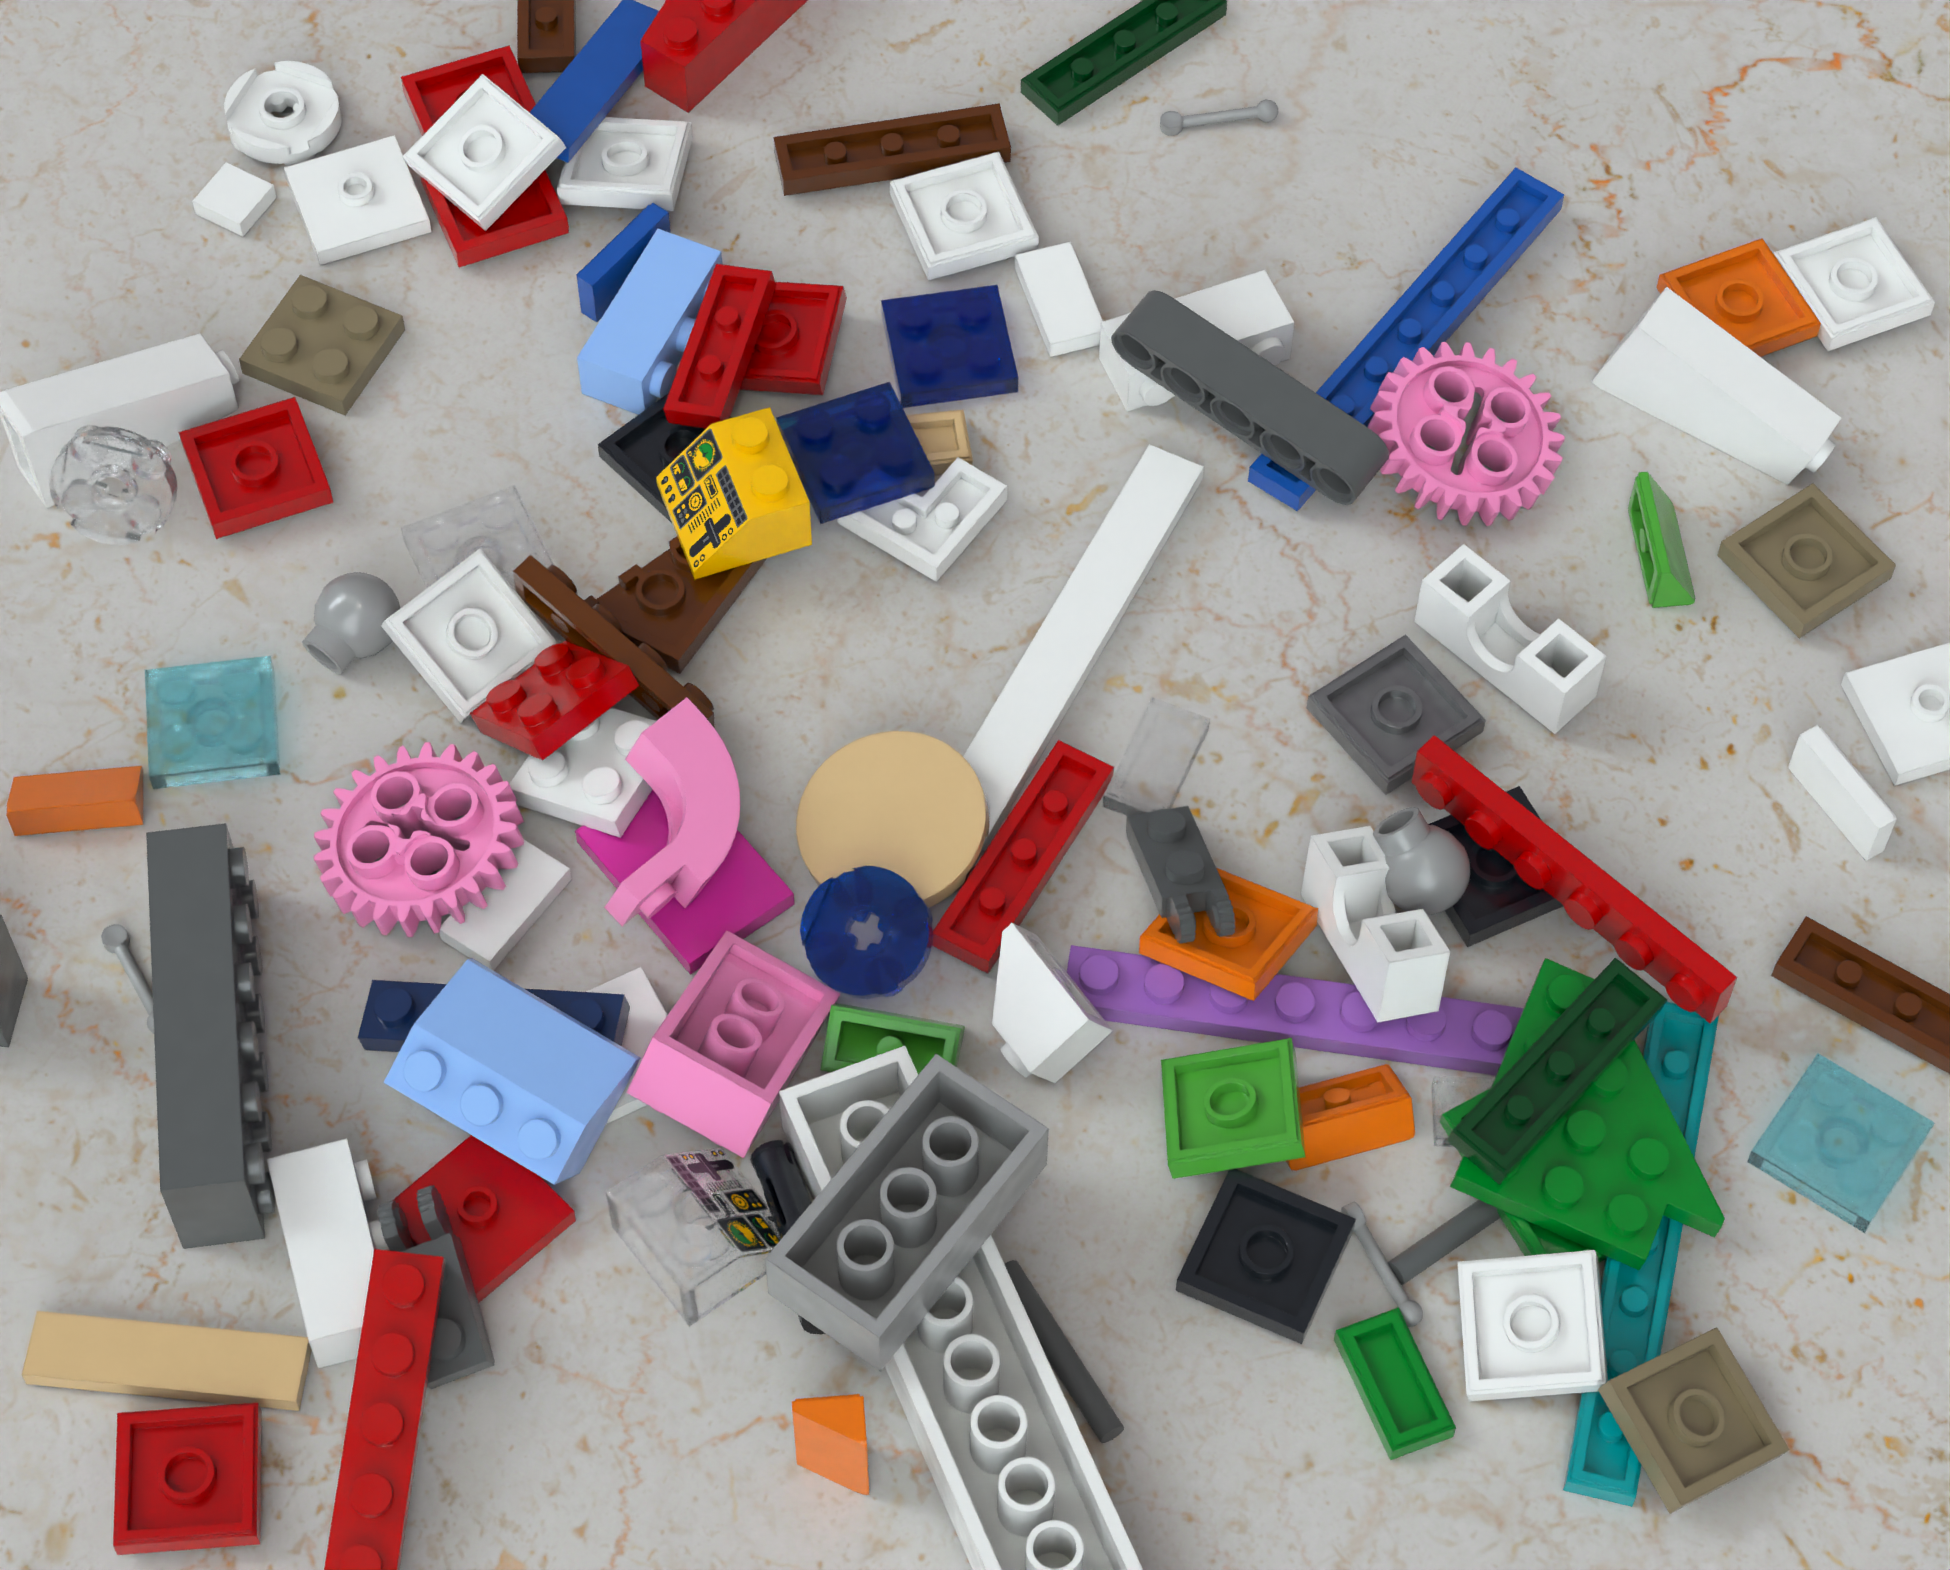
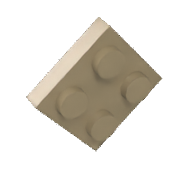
[239,275,405,416]
[1717,483,1896,639]
[1598,1327,1790,1514]

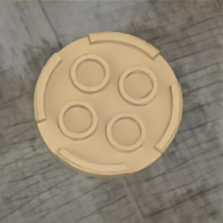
[796,731,989,917]

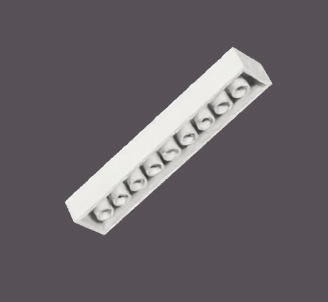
[779,1046,1143,1570]

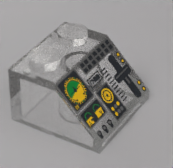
[606,1147,781,1327]

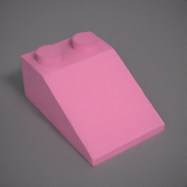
[626,930,841,1158]

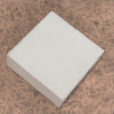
[192,162,277,237]

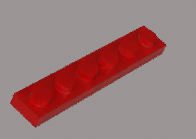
[1411,735,1737,1023]
[324,1249,445,1570]

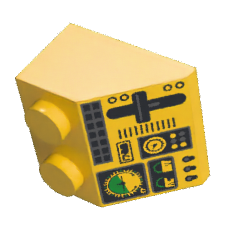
[656,407,812,579]

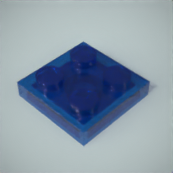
[881,285,1019,408]
[776,382,935,524]

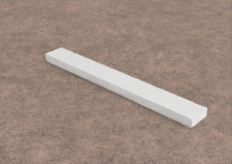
[963,444,1204,851]

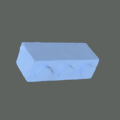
[577,229,722,415]

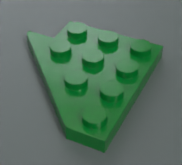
[1450,958,1725,1270]

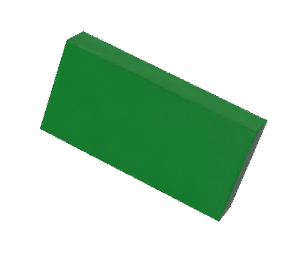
[1334,1307,1456,1460]

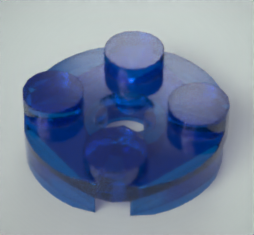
[800,866,933,999]

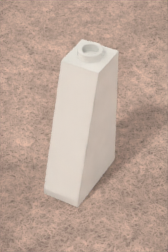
[1591,287,1841,485]
[0,333,239,509]

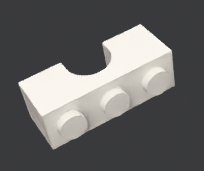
[1414,544,1607,734]
[1301,826,1450,1022]

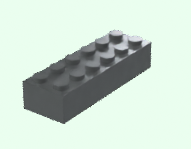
[146,823,275,1249]

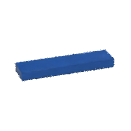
[529,0,659,163]

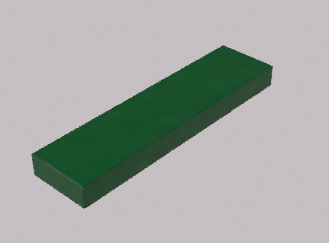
[1021,0,1227,126]
[1447,958,1668,1185]

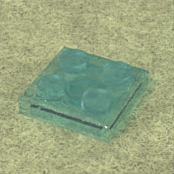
[145,656,280,789]
[1747,1053,1935,1233]

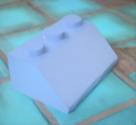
[384,958,641,1185]

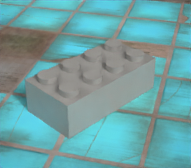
[765,1054,1049,1371]

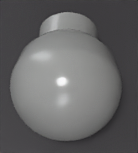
[302,572,400,674]
[1373,807,1470,915]

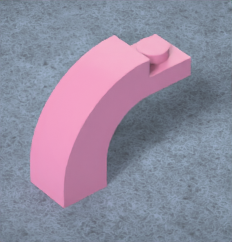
[604,697,740,926]

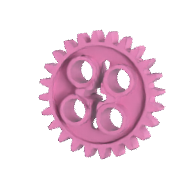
[1368,342,1565,526]
[314,742,524,937]

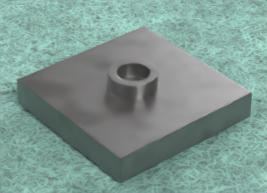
[1306,634,1486,795]

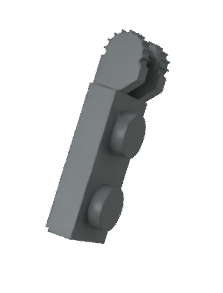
[1126,806,1236,944]
[377,1185,495,1389]

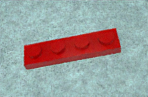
[932,740,1114,974]

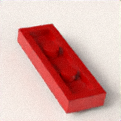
[663,264,776,428]

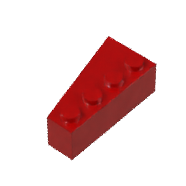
[640,0,808,113]

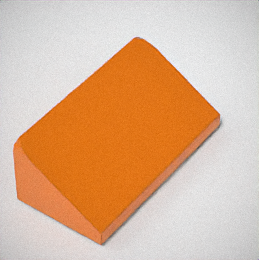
[6,766,143,836]
[1286,1064,1415,1171]
[792,1394,869,1495]

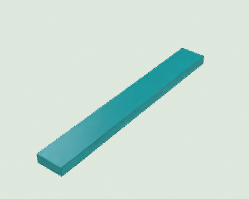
[1563,1002,1719,1507]

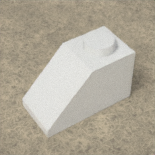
[992,923,1113,1083]

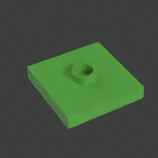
[1161,1038,1306,1179]

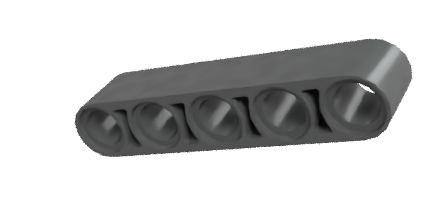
[1111,290,1389,505]

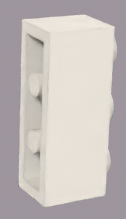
[1099,270,1294,412]
[267,1138,390,1369]

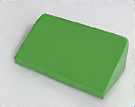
[1628,472,1696,608]
[820,1003,965,1075]

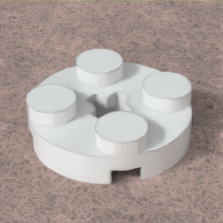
[224,61,342,167]

